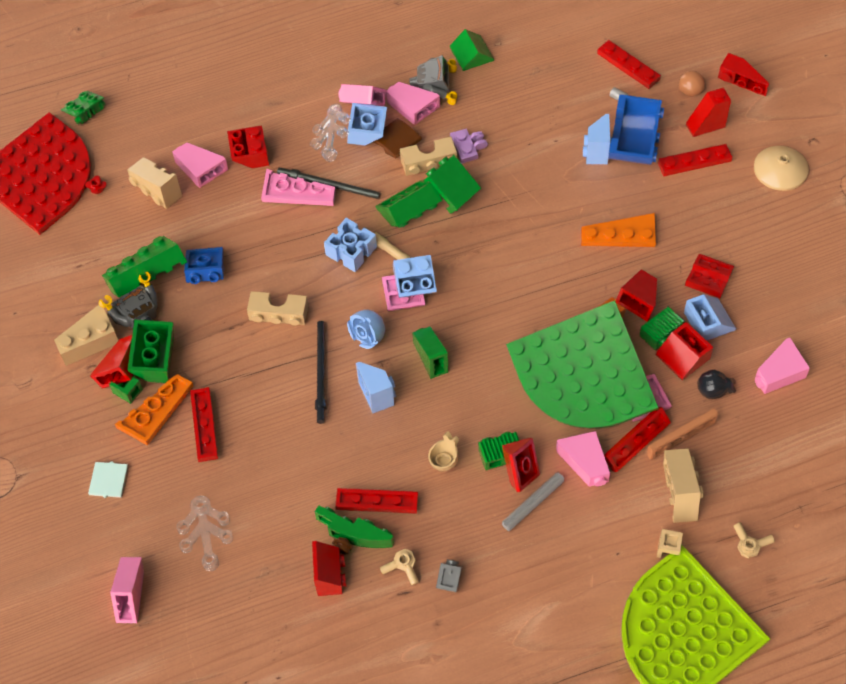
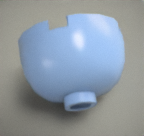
[347,310,385,349]

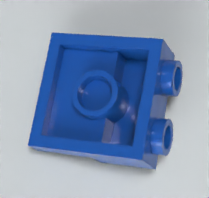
[184,247,224,284]

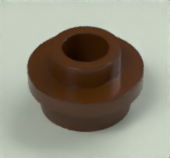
[332,537,353,555]

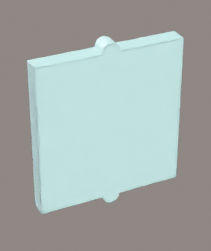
[88,461,128,498]

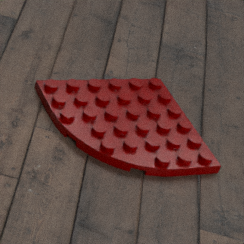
[0,112,91,235]

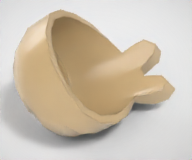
[428,431,459,471]

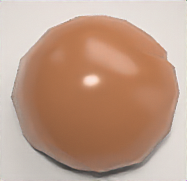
[678,71,705,97]

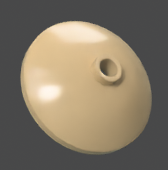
[754,146,809,191]

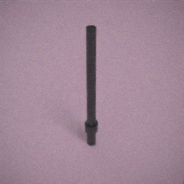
[315,321,327,424]

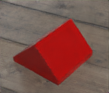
[502,438,540,492]

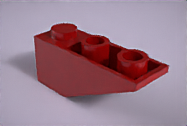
[718,53,770,97]

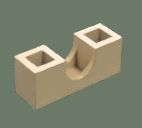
[400,137,457,176]
[247,291,308,326]

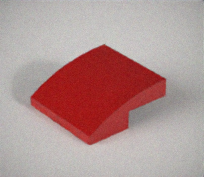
[685,254,734,299]

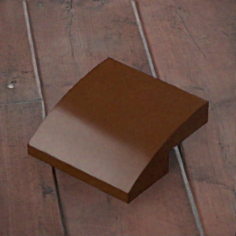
[373,118,422,159]

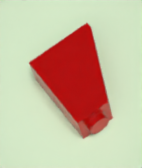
[686,87,731,137]
[615,269,657,322]
[90,335,133,389]

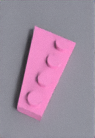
[261,169,335,206]

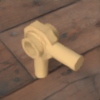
[733,523,774,559]
[380,549,419,585]

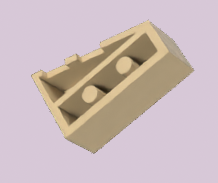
[127,157,182,209]
[54,305,118,366]
[663,448,703,523]

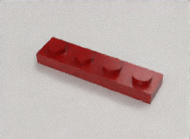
[597,40,661,89]
[658,144,732,177]
[190,387,218,462]
[604,406,671,472]
[335,488,418,514]

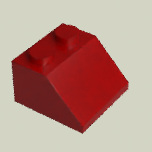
[312,541,346,596]

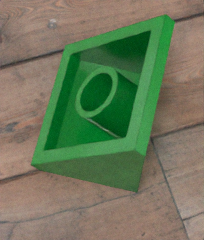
[450,29,494,71]

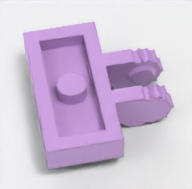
[450,128,488,164]

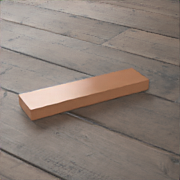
[647,408,718,460]

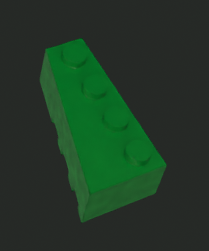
[102,236,187,298]

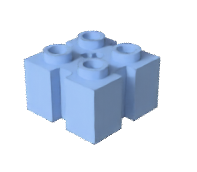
[324,218,377,272]

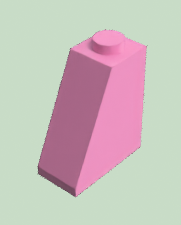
[386,82,440,125]
[339,84,386,106]
[172,143,228,188]
[755,338,810,394]
[556,431,610,486]
[110,557,144,623]

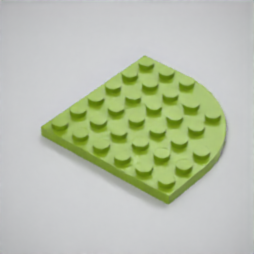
[621,545,770,684]

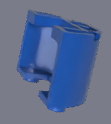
[608,94,664,165]

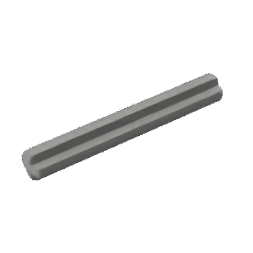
[502,472,564,531]

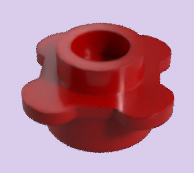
[85,176,107,194]

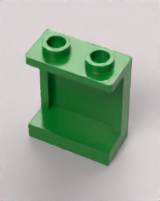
[423,155,481,214]

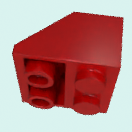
[227,125,269,168]
[655,322,713,381]

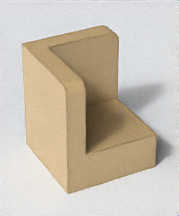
[656,529,683,558]

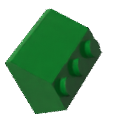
[375,180,442,228]
[128,320,174,383]

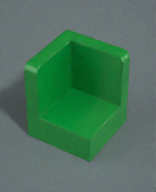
[109,377,143,404]

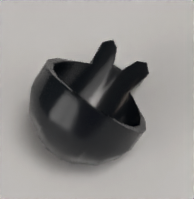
[697,370,736,399]

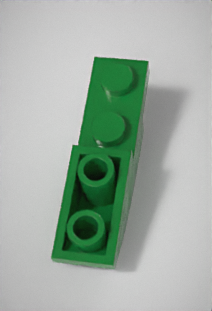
[314,505,394,548]

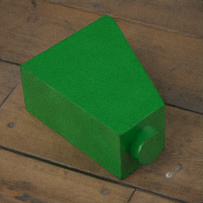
[412,326,448,379]

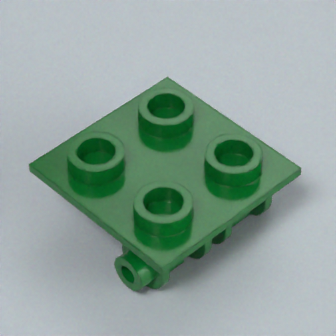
[61,91,106,125]

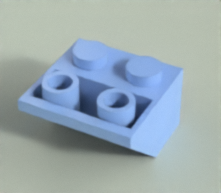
[393,255,437,298]
[684,294,736,341]

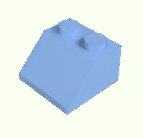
[347,103,387,146]
[583,114,610,164]
[356,362,396,413]

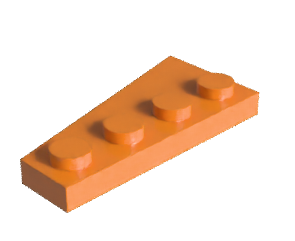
[581,213,656,247]
[115,374,193,446]

